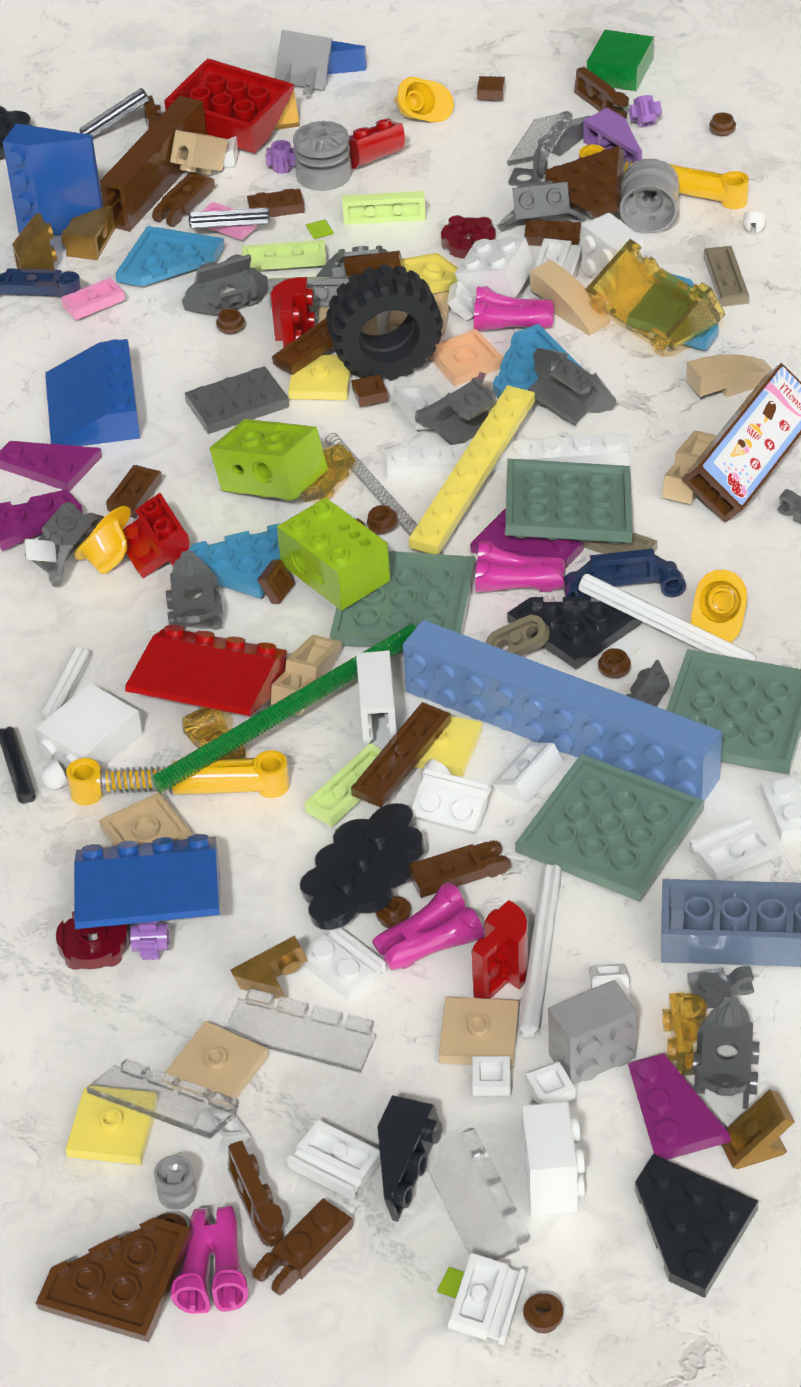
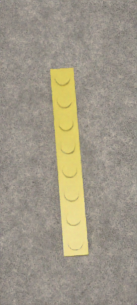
[409,385,535,554]

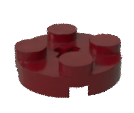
[441,215,496,259]
[56,911,129,970]

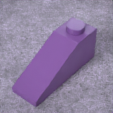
[583,108,642,163]

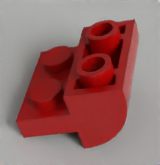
[349,118,405,169]
[271,277,316,348]
[122,493,190,578]
[471,900,528,999]

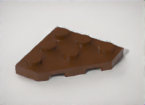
[545,146,624,219]
[35,1217,193,1342]

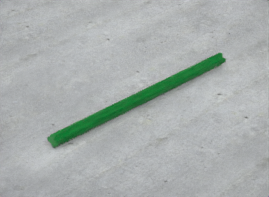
[150,623,416,794]

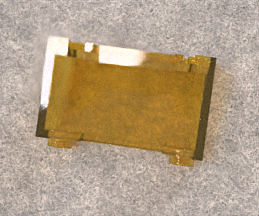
[585,239,726,352]

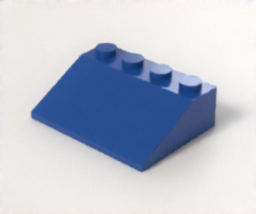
[3,124,103,236]
[45,339,140,446]
[74,834,220,929]

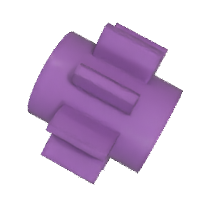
[628,95,662,127]
[265,140,296,174]
[130,921,169,960]

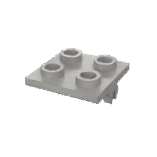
[275,30,333,96]

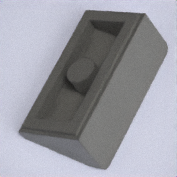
[540,115,590,156]

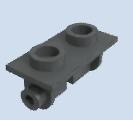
[626,660,670,707]

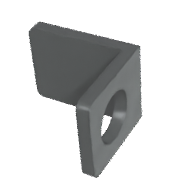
[508,144,548,186]

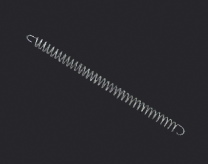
[325,433,444,555]

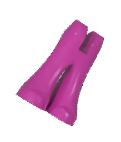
[474,286,555,331]
[475,541,565,593]
[372,882,484,971]
[171,1206,248,1314]

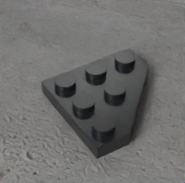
[507,597,643,669]
[635,1154,759,1298]

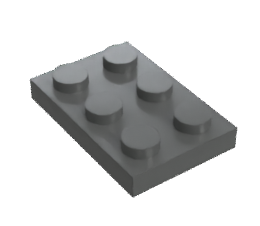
[184,366,289,434]

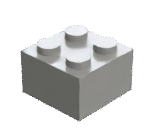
[548,979,637,1085]

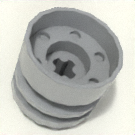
[293,121,352,191]
[620,158,679,233]

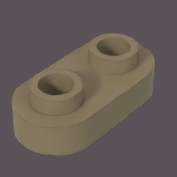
[486,615,550,656]

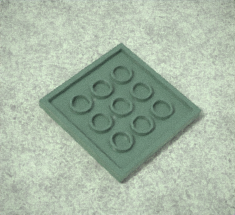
[505,458,633,544]
[330,551,476,647]
[666,649,801,774]
[515,754,704,902]

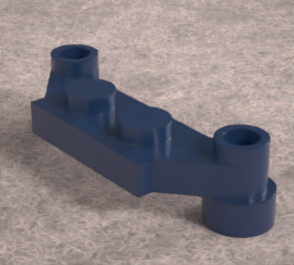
[0,268,81,297]
[564,548,686,601]

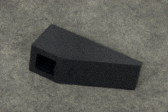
[377,1095,442,1222]

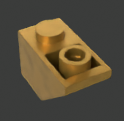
[12,213,57,270]

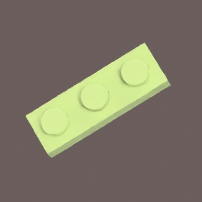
[342,191,426,225]
[242,240,326,271]
[305,743,382,827]

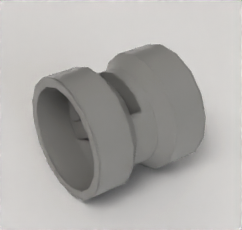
[154,1155,196,1210]

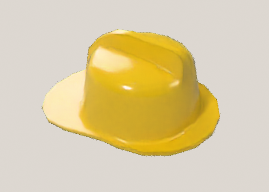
[394,77,454,122]
[74,506,131,574]
[691,569,747,643]

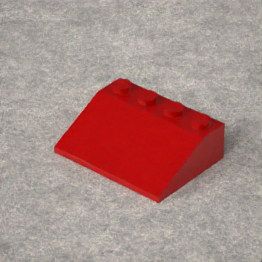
[164,58,295,153]
[125,625,287,716]

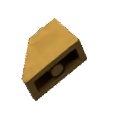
[61,206,116,260]

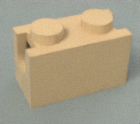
[170,130,228,175]

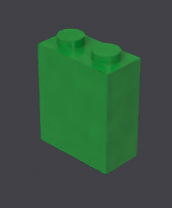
[587,29,654,91]

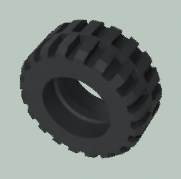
[326,265,443,380]

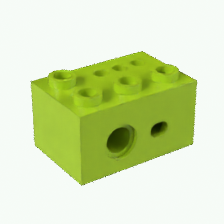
[209,419,328,501]
[277,497,390,611]

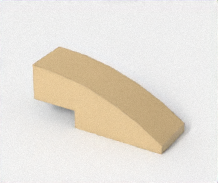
[530,259,610,336]
[686,354,773,398]
[662,430,717,504]
[270,635,342,716]

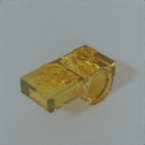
[300,444,356,502]
[182,707,246,759]
[662,993,707,1076]

